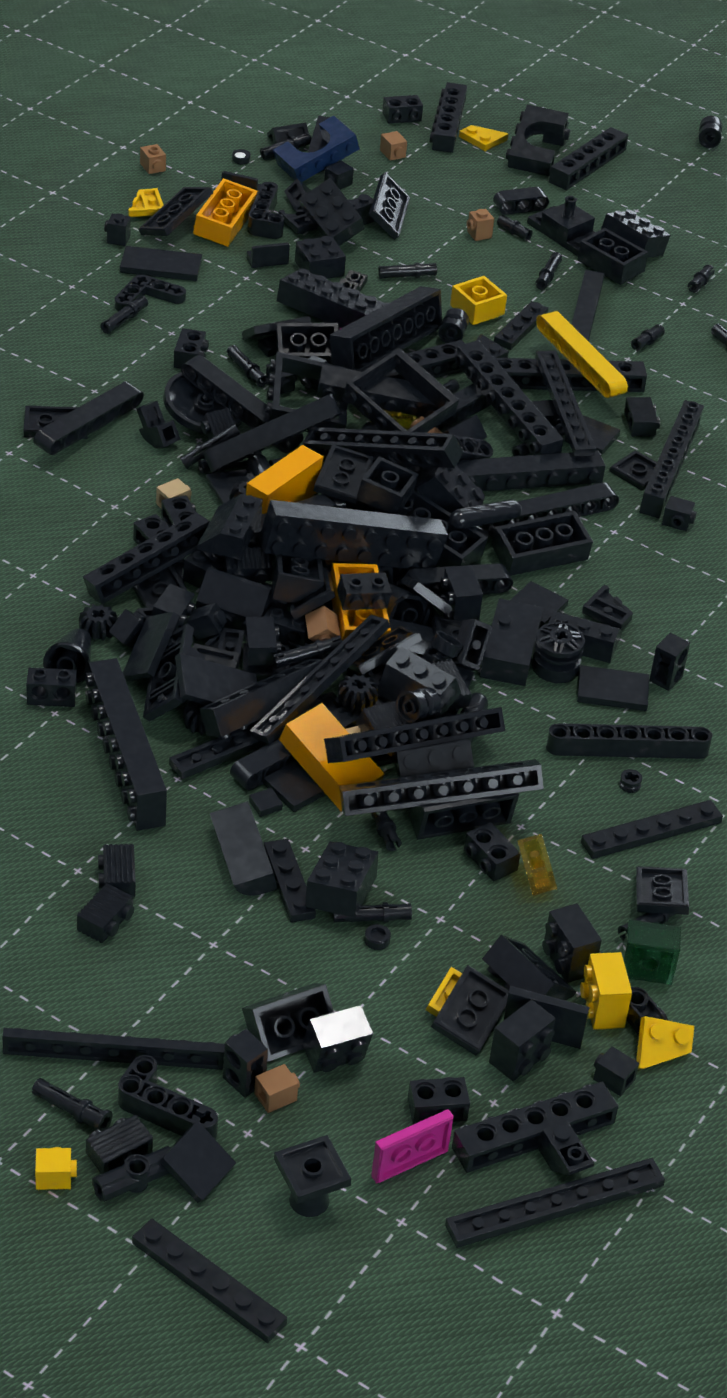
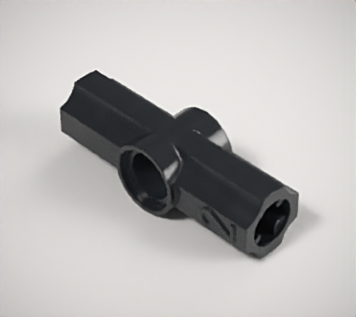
[92,1146,171,1202]

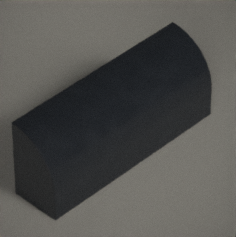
[210,801,278,896]

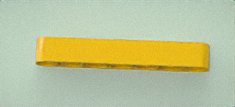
[536,311,628,398]

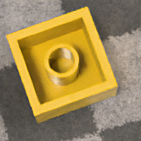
[450,276,507,325]
[580,952,632,1030]

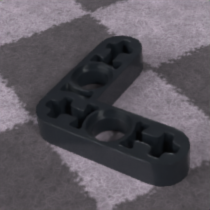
[115,275,186,311]

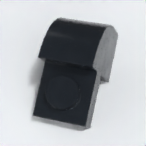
[136,401,181,448]

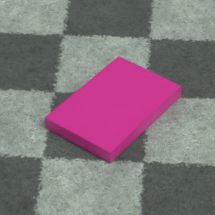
[371,1109,454,1184]

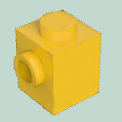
[35,1147,77,1190]

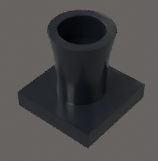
[274,1135,351,1217]

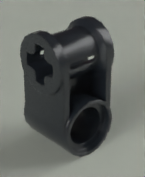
[626,987,668,1036]

